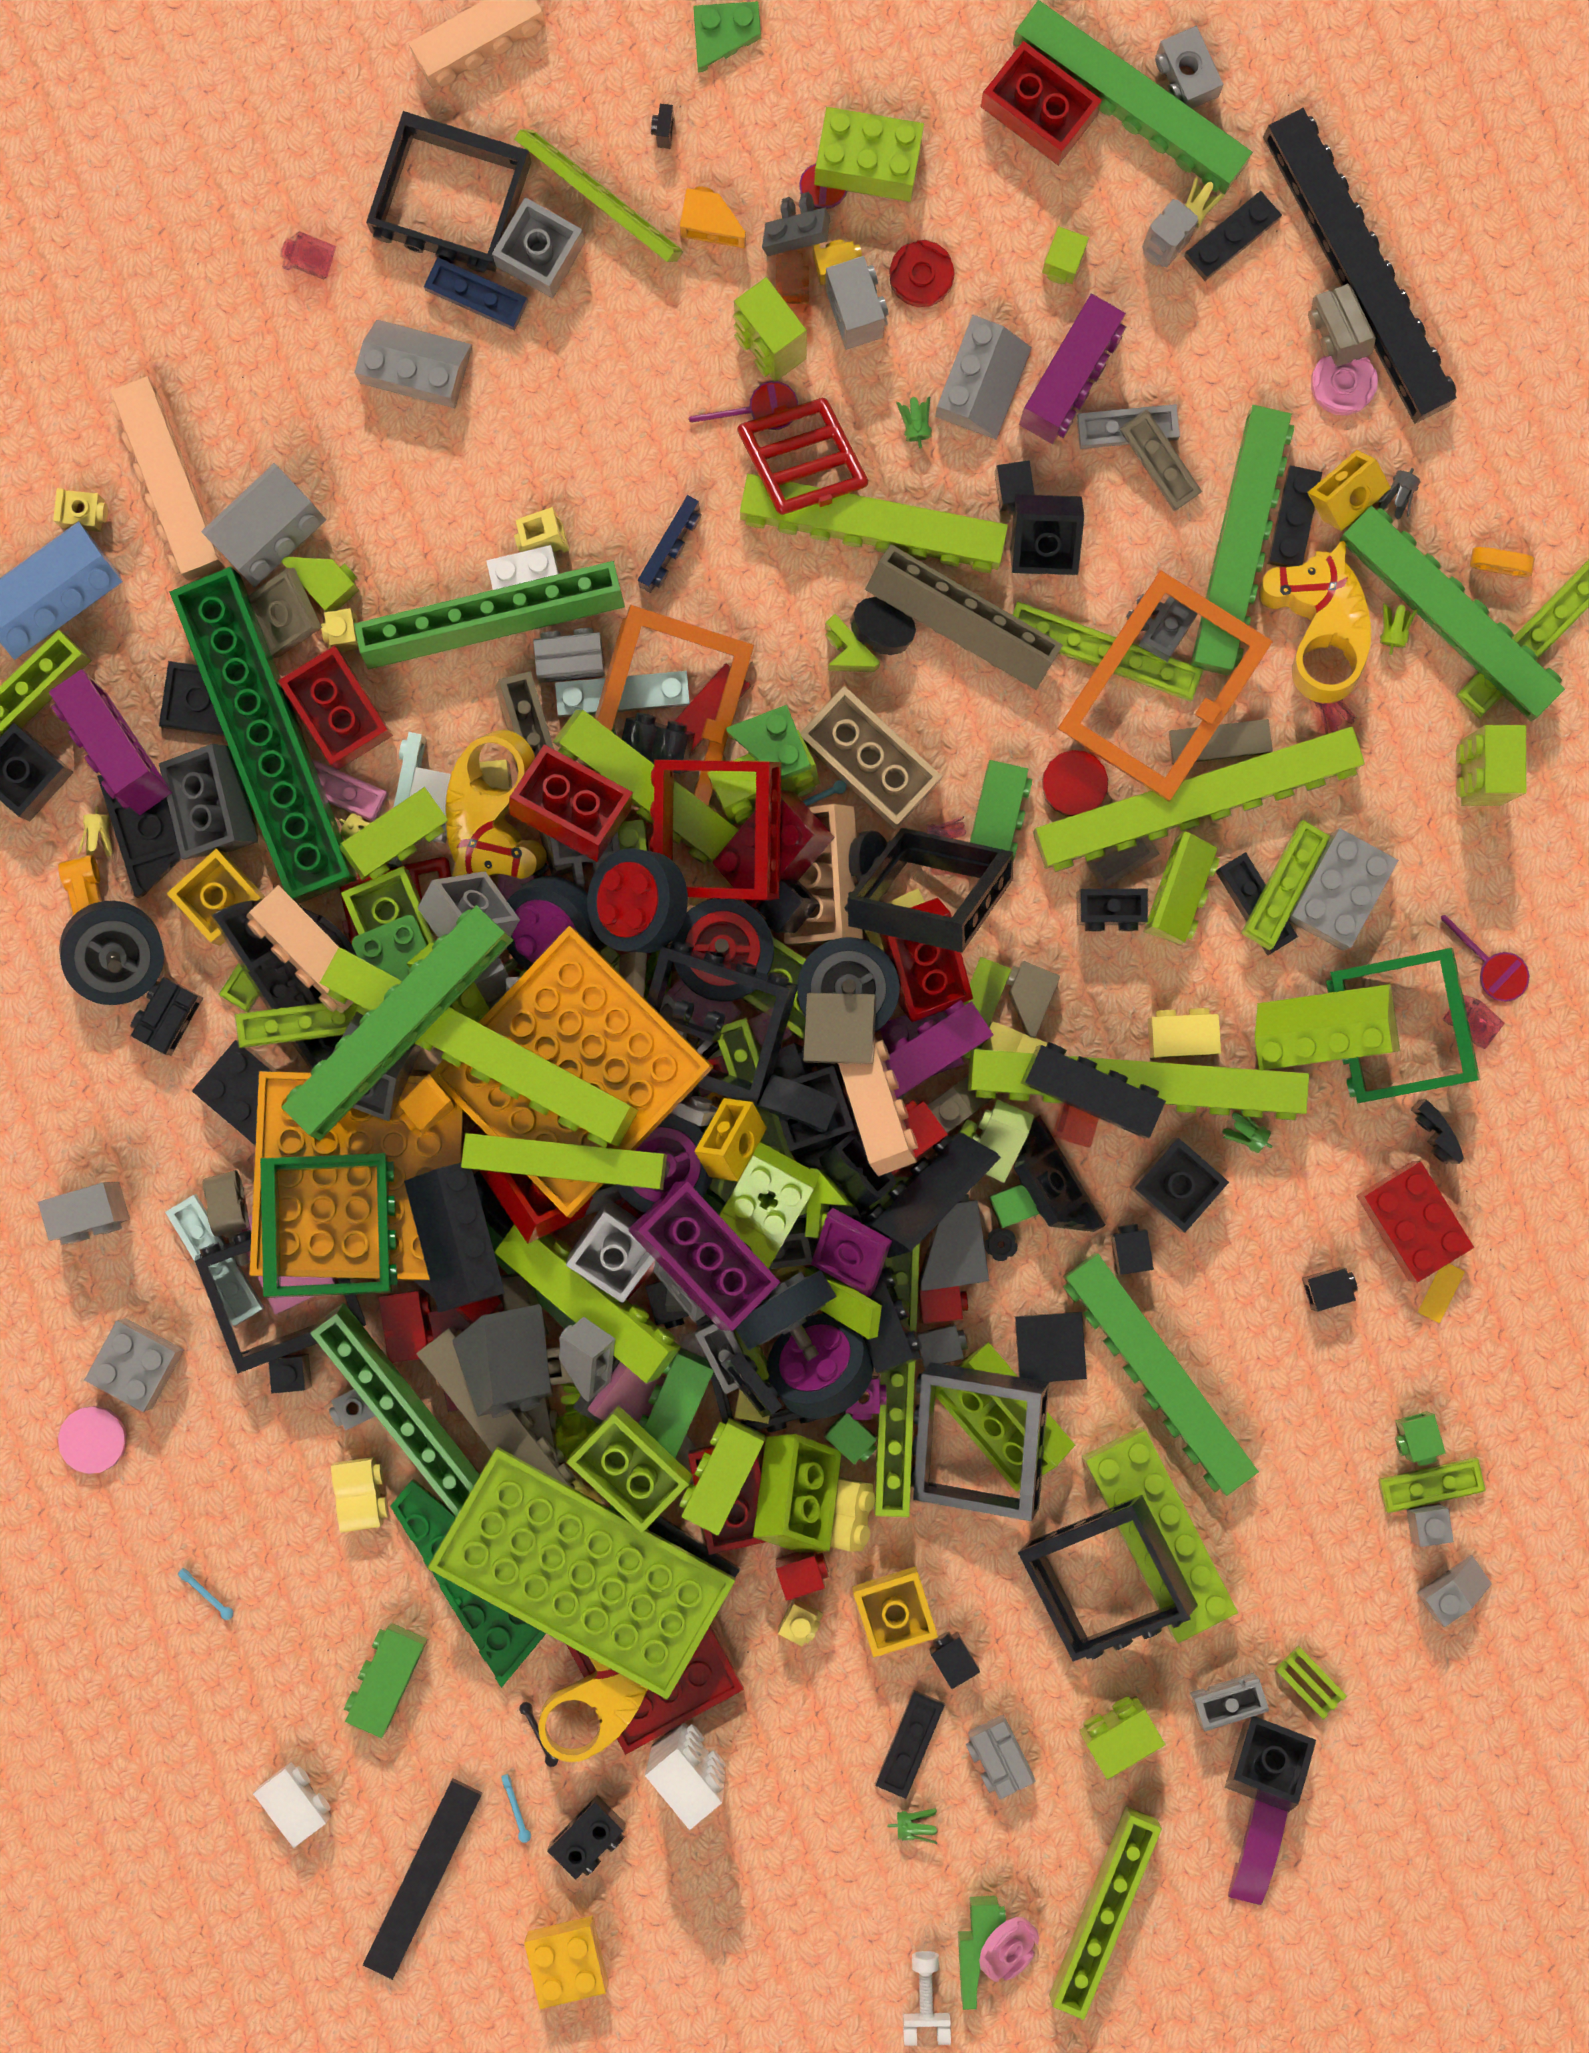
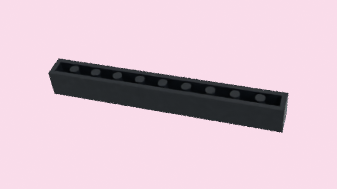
[1263,108,1457,424]
[773,1043,922,1373]

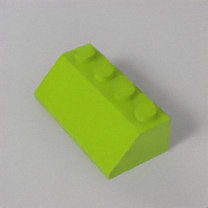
[1255,984,1400,1070]
[935,1342,1075,1492]

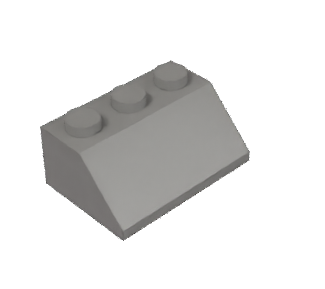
[935,314,1032,440]
[354,320,472,409]
[201,463,327,588]

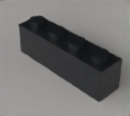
[1021,1042,1166,1138]

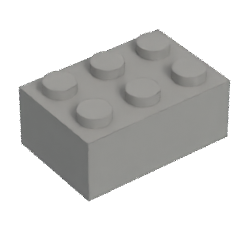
[1288,828,1399,951]

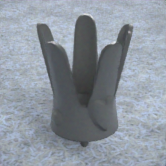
[1378,468,1421,519]

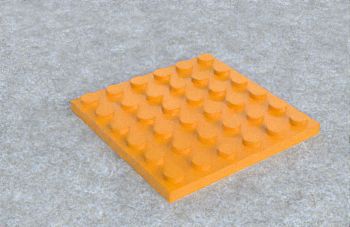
[429,926,713,1218]
[249,1071,463,1280]

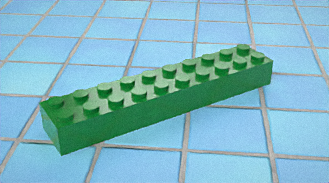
[169,567,359,904]

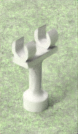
[903,1951,951,2046]

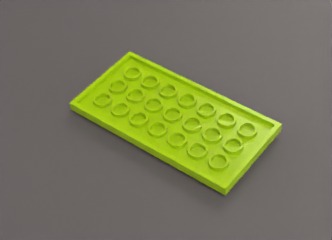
[428,1446,735,1700]

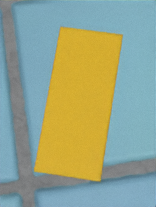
[1417,1264,1465,1324]

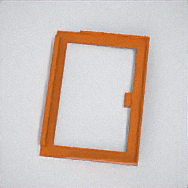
[1057,570,1273,802]
[595,604,754,808]

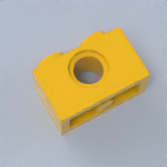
[1307,450,1391,531]
[694,1098,767,1182]

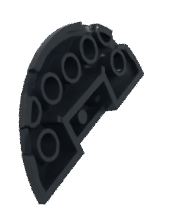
[212,900,357,1070]

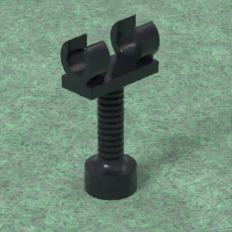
[670,1000,725,1097]

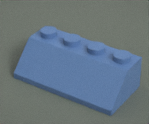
[0,521,123,660]

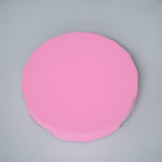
[1311,356,1378,416]
[58,1406,127,1474]
[979,1917,1039,1982]

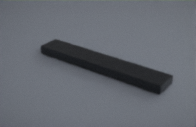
[363,1778,483,1980]

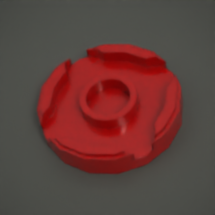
[889,240,955,308]
[1042,750,1108,816]

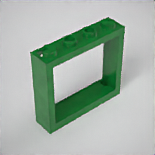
[1326,948,1481,1104]
[260,1153,398,1298]

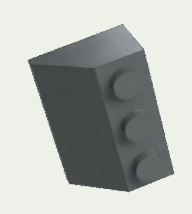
[159,744,258,860]

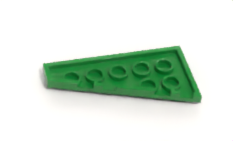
[390,1479,546,1688]

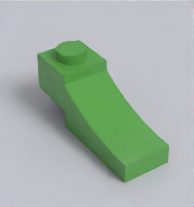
[958,1896,1006,2010]

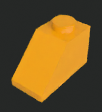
[679,186,746,249]
[399,1074,454,1134]

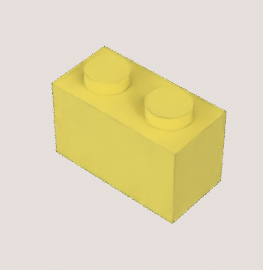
[1148,1008,1221,1058]

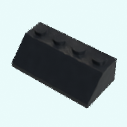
[864,1132,1001,1258]
[404,1162,505,1313]

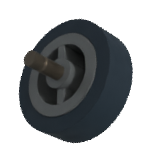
[59,901,164,1005]
[797,937,900,1032]
[735,1270,837,1361]

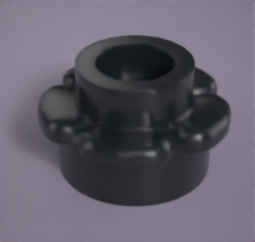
[985,1228,1018,1261]

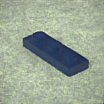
[424,257,528,331]
[637,495,702,593]

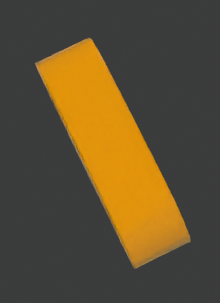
[1470,547,1535,577]

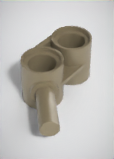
[202,1170,250,1266]

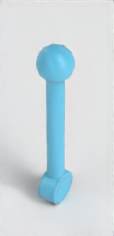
[803,780,847,806]
[178,1568,234,1620]
[501,1774,531,1843]

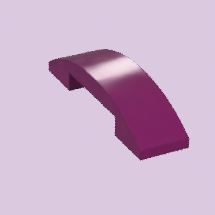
[1228,1799,1288,1905]

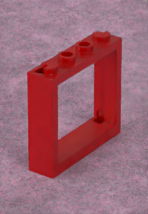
[650,760,781,900]

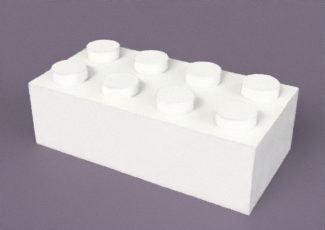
[645,1723,726,1830]

